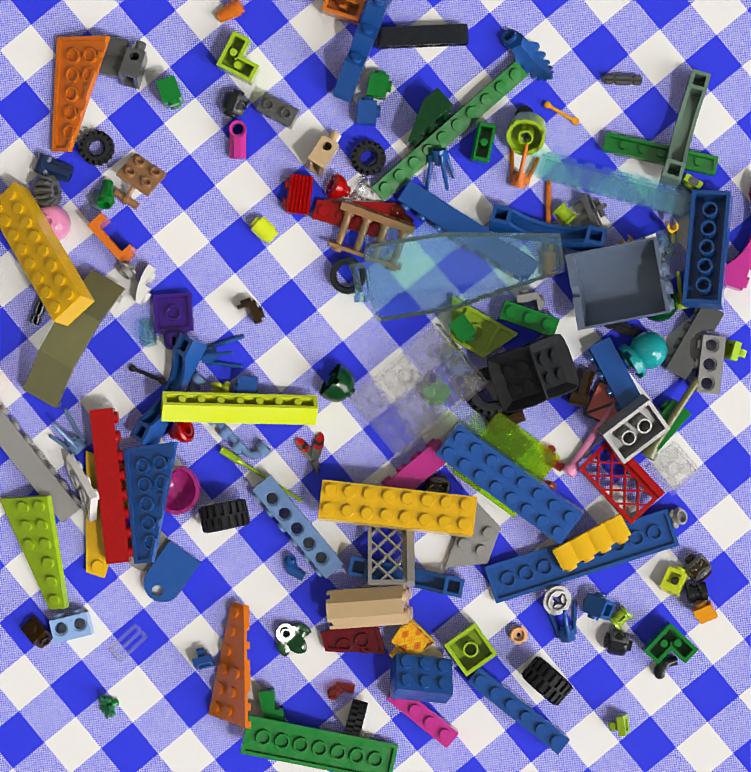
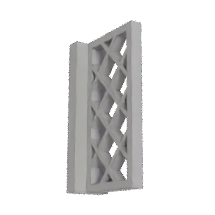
[368,526,415,587]

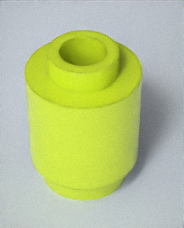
[250,216,278,244]

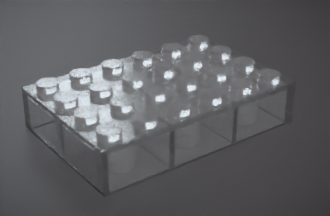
[349,323,488,458]

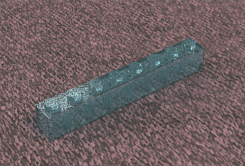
[536,152,692,218]

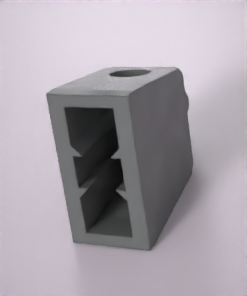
[118,40,148,90]

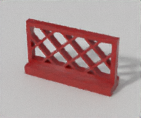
[578,442,665,525]

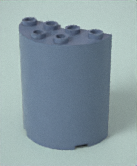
[565,236,675,331]

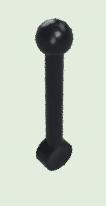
[129,364,166,385]

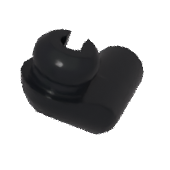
[653,656,678,679]

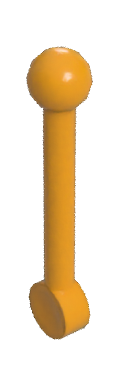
[544,101,579,125]

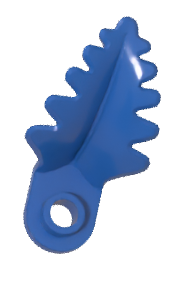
[501,29,554,81]

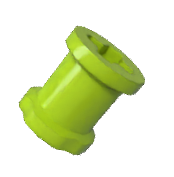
[552,202,578,226]
[610,605,634,631]

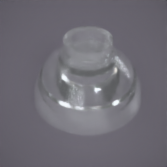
[348,175,374,201]

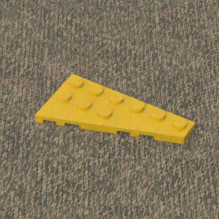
[86,451,129,578]

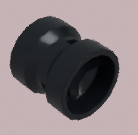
[685,582,709,603]

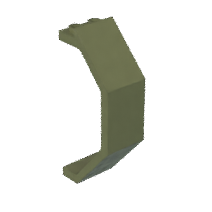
[23,270,125,409]

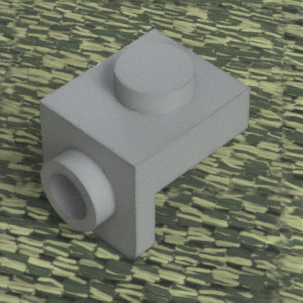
[515,289,545,311]

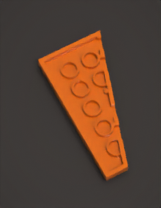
[51,35,111,152]
[208,601,251,728]

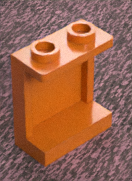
[87,212,137,262]

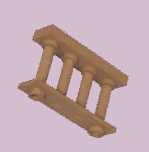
[328,199,416,271]

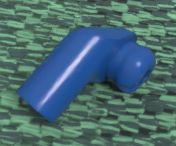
[284,554,306,581]

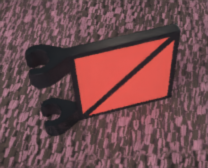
[583,380,618,423]

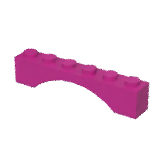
[725,187,751,291]

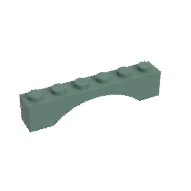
[659,69,711,187]

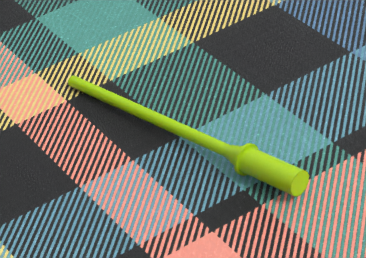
[219,446,303,502]

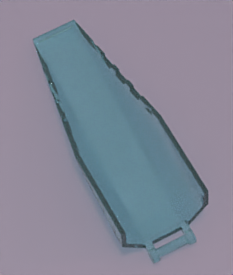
[349,232,565,322]

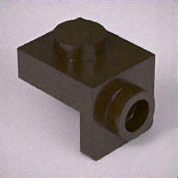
[237,298,265,325]
[21,615,53,649]

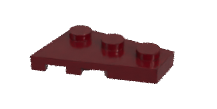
[320,626,386,654]

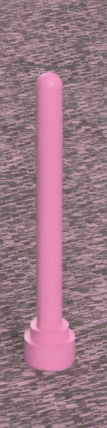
[561,402,615,478]

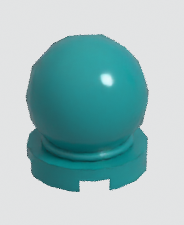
[618,331,668,379]

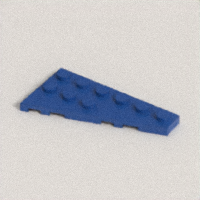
[123,442,178,564]

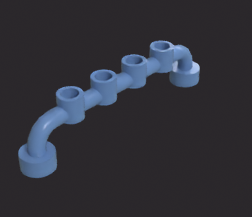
[188,370,272,459]

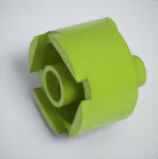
[506,112,547,156]

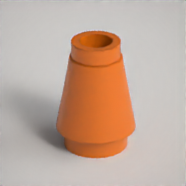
[215,0,245,23]

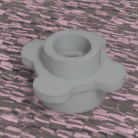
[118,262,137,280]
[669,507,688,528]

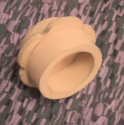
[509,626,528,645]

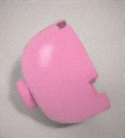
[40,205,71,241]

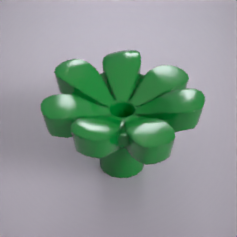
[98,694,119,719]

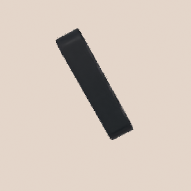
[375,24,469,49]

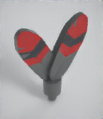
[295,432,325,474]

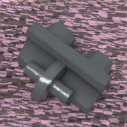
[573,194,607,227]

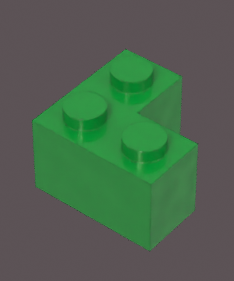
[641,621,699,664]

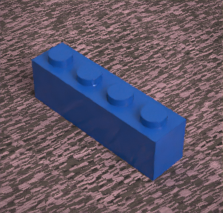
[587,337,640,412]

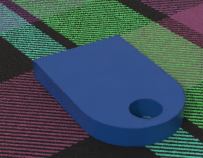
[144,540,201,602]

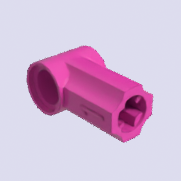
[229,120,247,159]

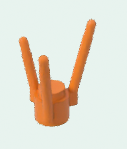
[509,144,540,189]

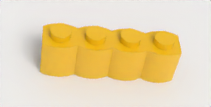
[551,514,631,572]

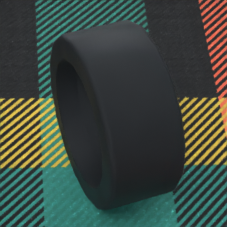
[330,257,366,294]

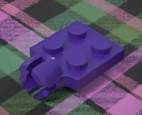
[153,292,194,350]

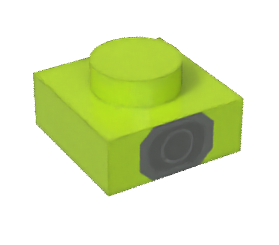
[681,173,703,191]

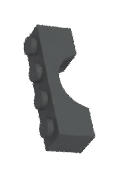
[663,308,725,380]

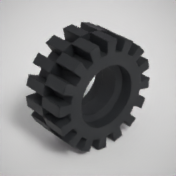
[79,130,115,166]
[351,140,386,176]
[344,699,368,736]

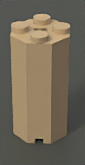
[326,585,413,630]

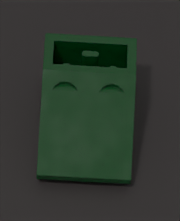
[407,87,453,148]

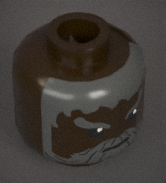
[425,475,451,494]
[683,553,712,582]

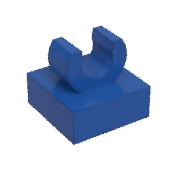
[192,647,215,670]

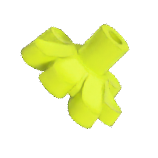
[210,381,232,393]

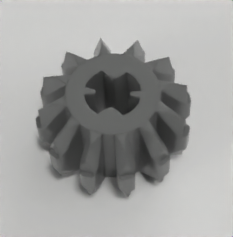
[33,175,63,207]

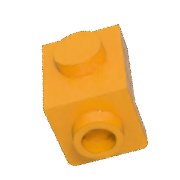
[693,599,718,624]

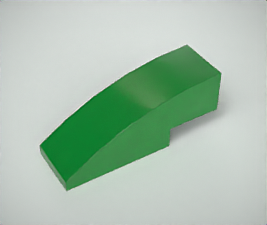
[258,688,285,721]

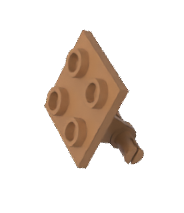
[114,152,167,210]

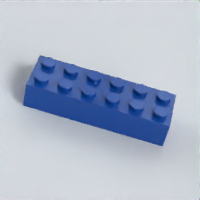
[682,190,733,310]

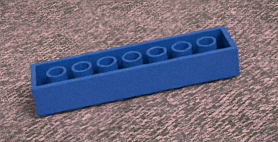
[435,420,584,545]

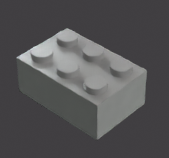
[597,394,670,464]

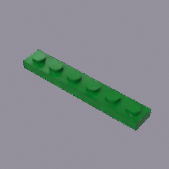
[602,132,719,177]

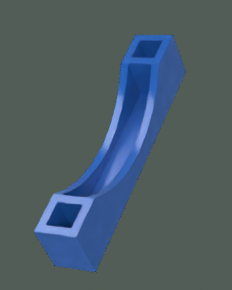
[489,204,607,252]
[130,333,208,445]
[348,555,465,598]
[466,667,570,754]

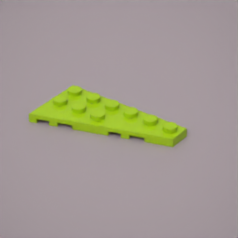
[0,495,69,609]

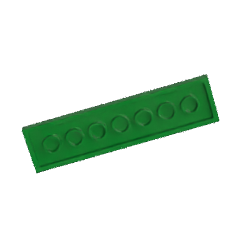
[240,714,398,772]

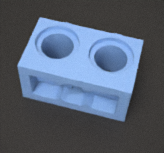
[49,608,94,644]

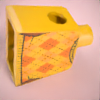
[388,618,435,659]

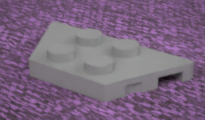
[445,502,501,568]

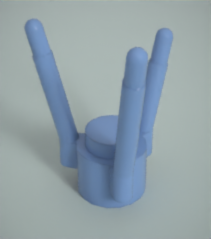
[49,408,87,456]

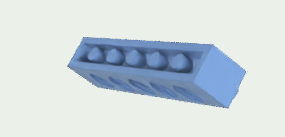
[252,474,344,579]

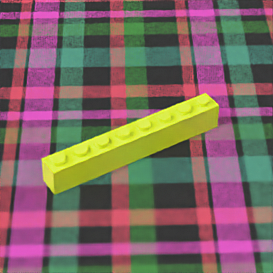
[161,391,318,425]

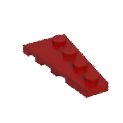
[312,200,396,239]

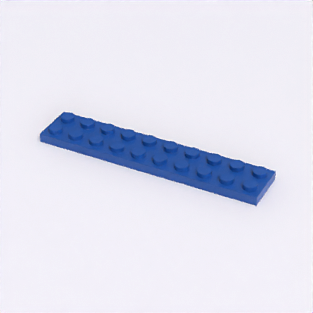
[484,508,679,604]

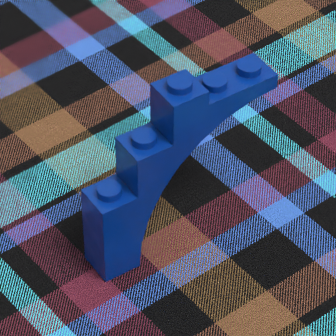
[333,0,392,103]

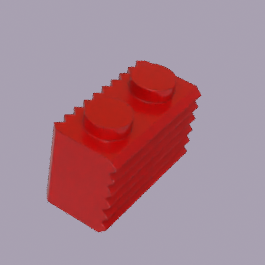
[282,174,314,216]

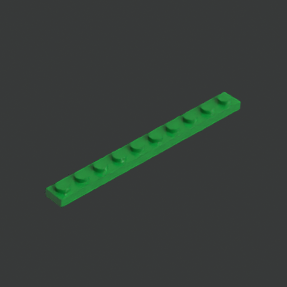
[371,61,528,201]

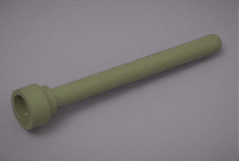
[641,379,699,461]

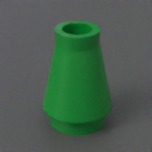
[95,180,115,209]

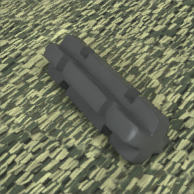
[604,74,642,86]

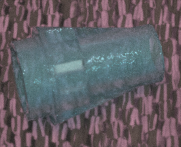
[139,318,158,347]

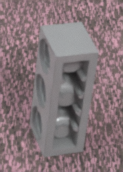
[692,334,726,395]

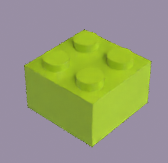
[443,621,498,677]

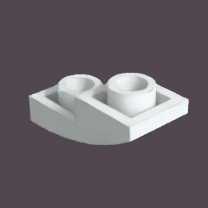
[136,264,157,305]

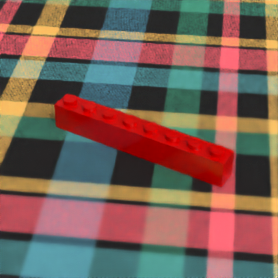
[89,408,133,564]

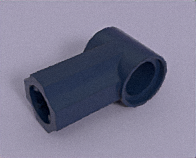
[33,153,74,183]

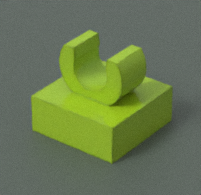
[724,340,747,361]
[608,713,630,737]

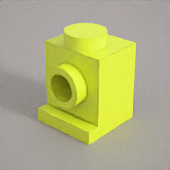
[660,566,688,598]

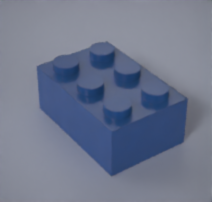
[390,653,453,704]

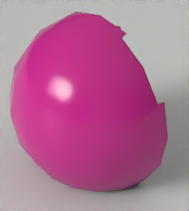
[165,465,201,515]

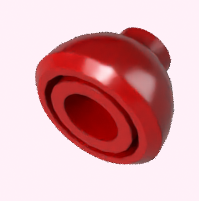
[326,173,351,199]
[169,422,195,443]

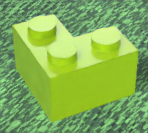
[216,31,260,86]

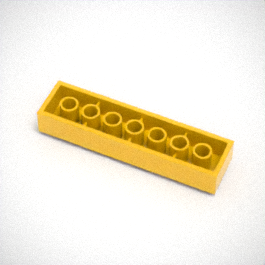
[0,182,95,326]
[318,479,477,538]

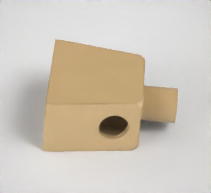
[305,130,341,178]

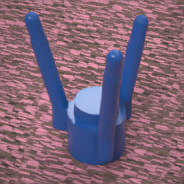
[425,148,456,192]
[202,335,245,368]
[547,599,577,643]

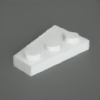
[66,455,99,522]

